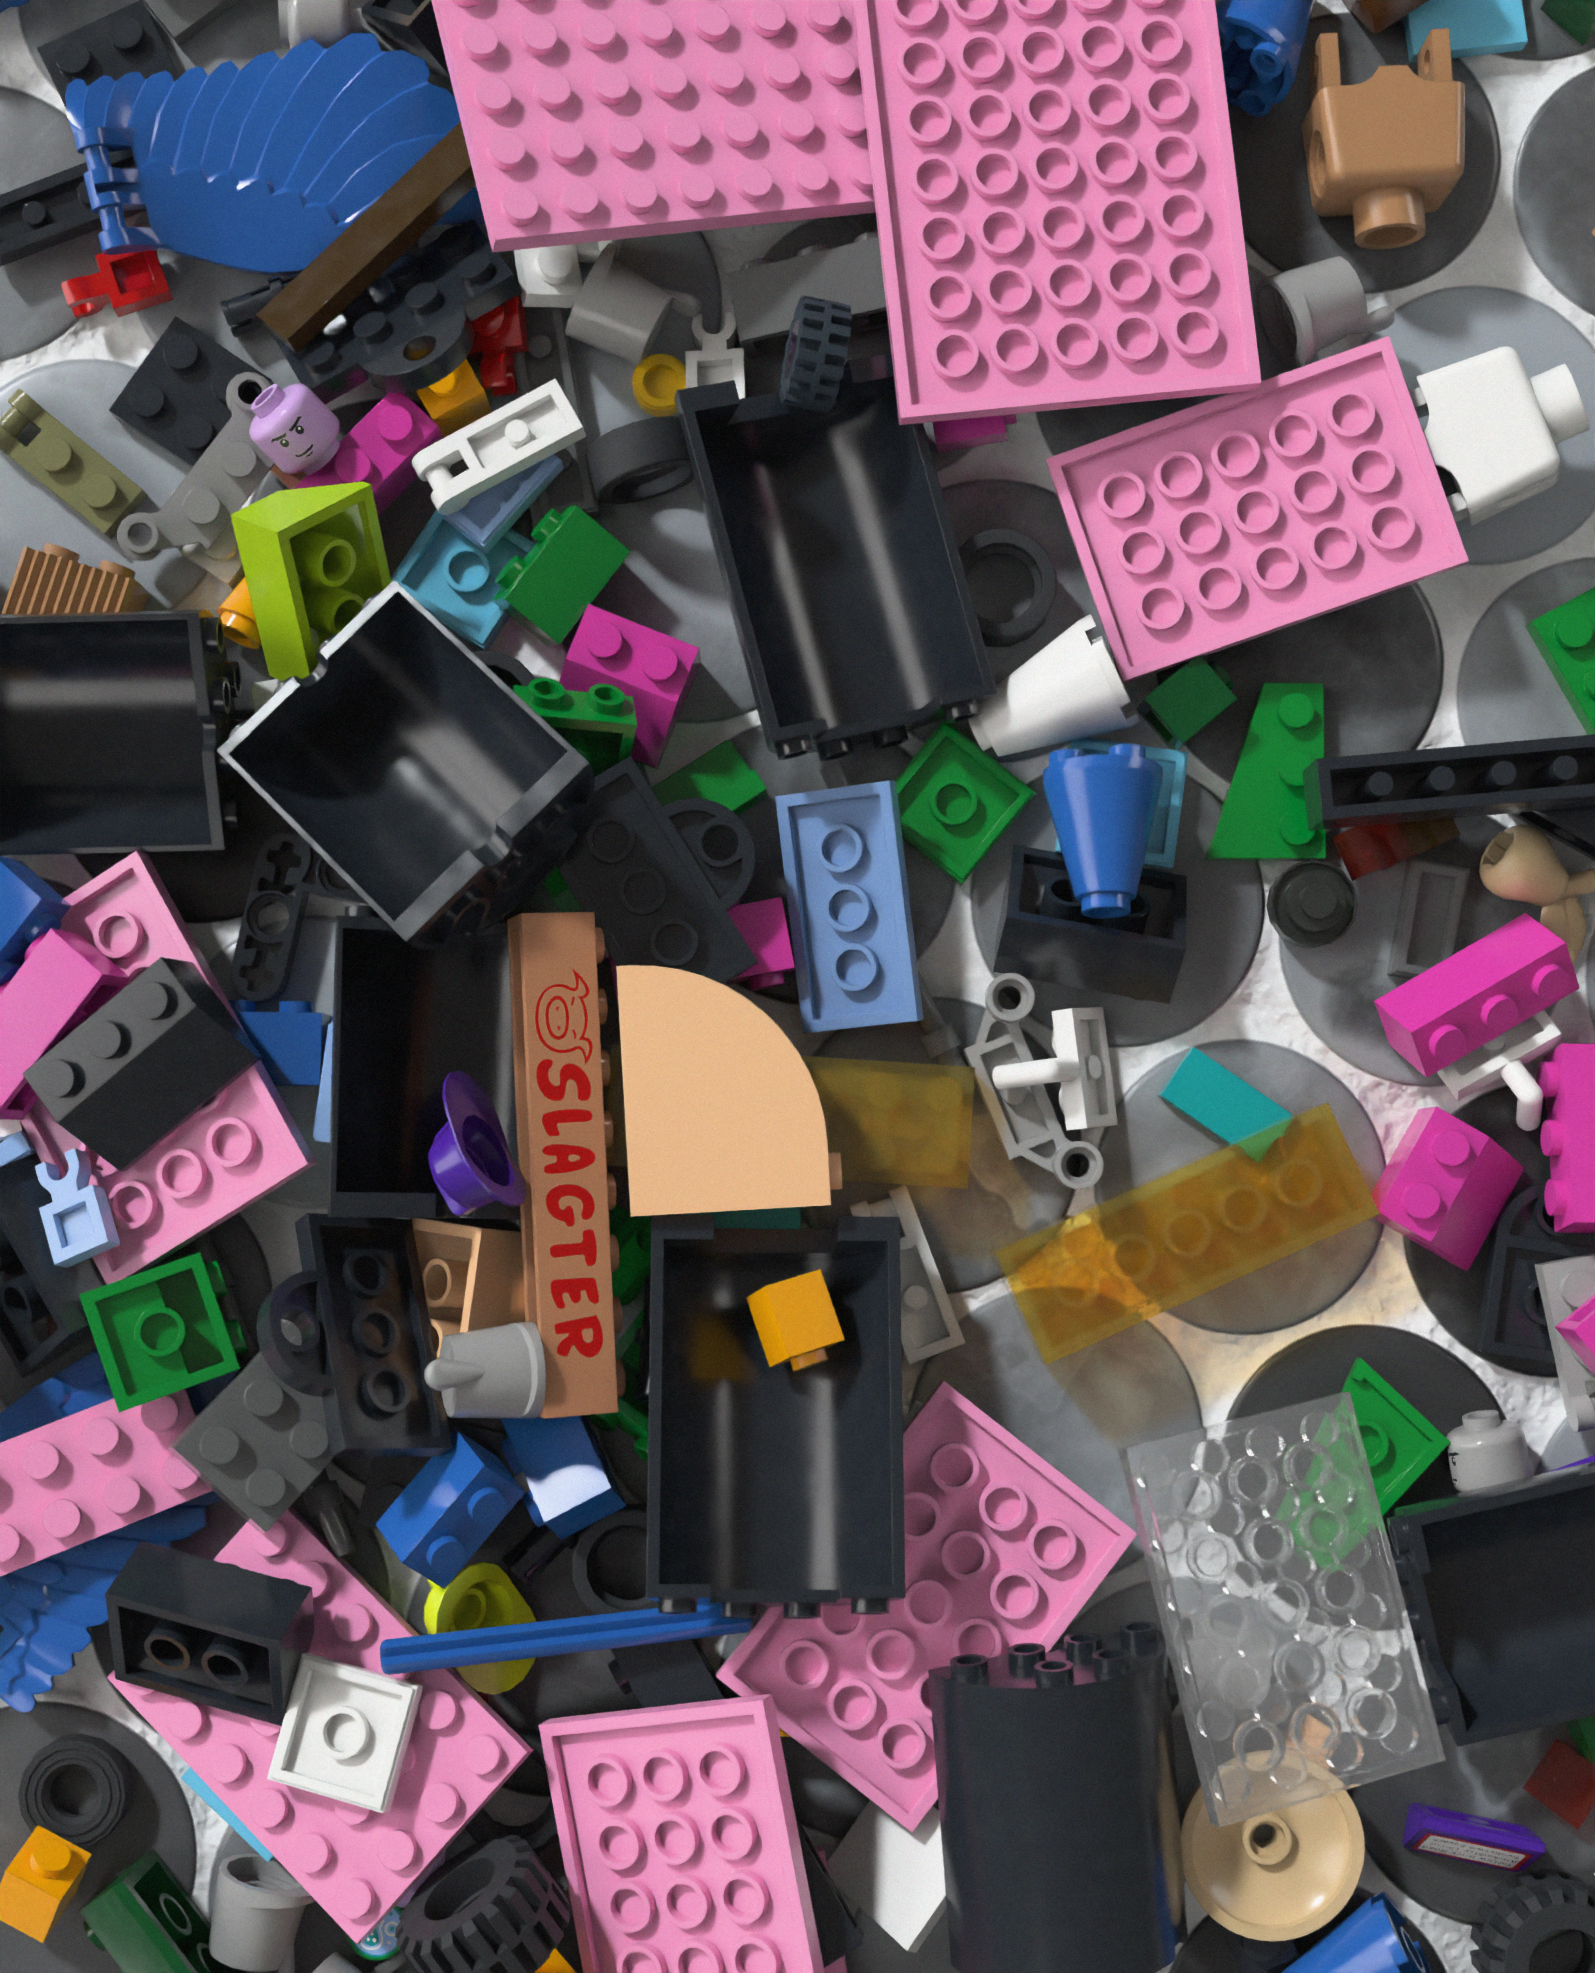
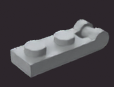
[1534,1253,1595,1433]

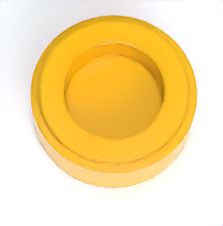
[632,354,686,417]

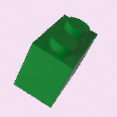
[491,505,631,645]

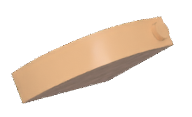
[616,965,842,1217]

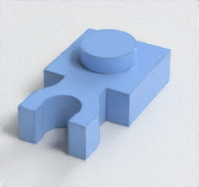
[35,1148,120,1268]

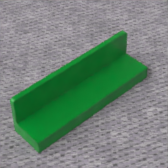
[543,740,767,913]

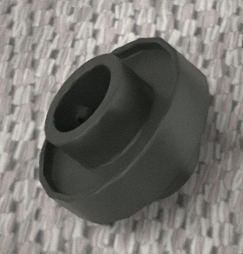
[1266,860,1358,949]

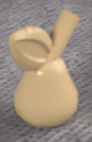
[1479,824,1595,964]

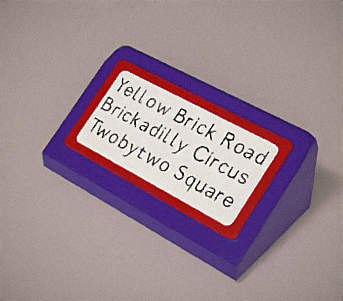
[1402,1802,1546,1872]

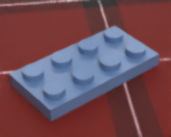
[775,780,924,1033]

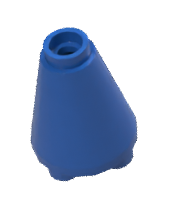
[1215,0,1315,117]
[1043,744,1163,918]

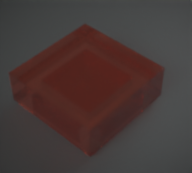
[1523,1739,1595,1829]

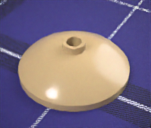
[1180,1750,1365,1941]

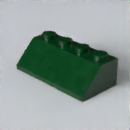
[78,1848,247,1973]

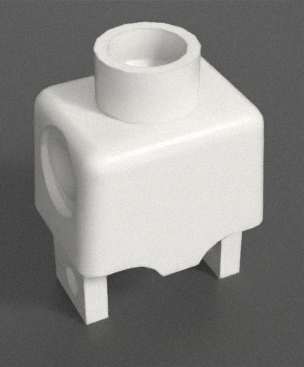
[1409,346,1590,526]

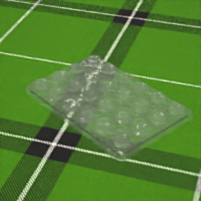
[1118,1392,1446,1827]

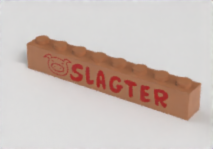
[507,912,625,1419]

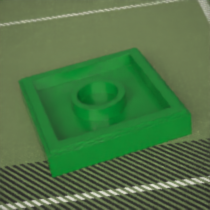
[895,720,1036,886]

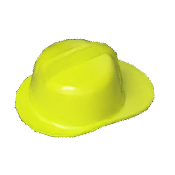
[423,1562,536,1695]

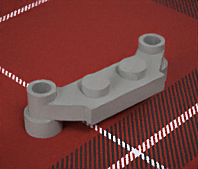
[117,372,275,562]
[963,973,1104,1189]

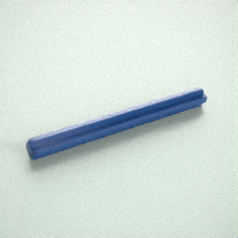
[380,1605,753,1675]

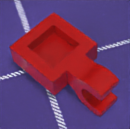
[61,250,174,319]
[468,294,529,398]

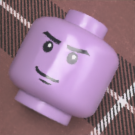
[249,383,340,475]

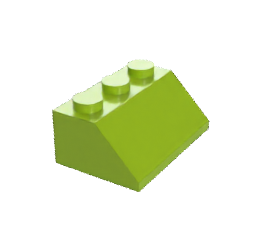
[230,481,391,681]

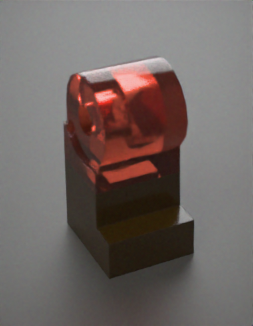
[1332,818,1461,881]

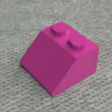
[559,604,701,770]
[1362,1106,1525,1271]

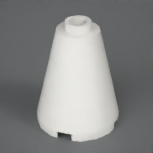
[968,614,1141,757]

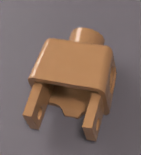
[1301,28,1465,249]

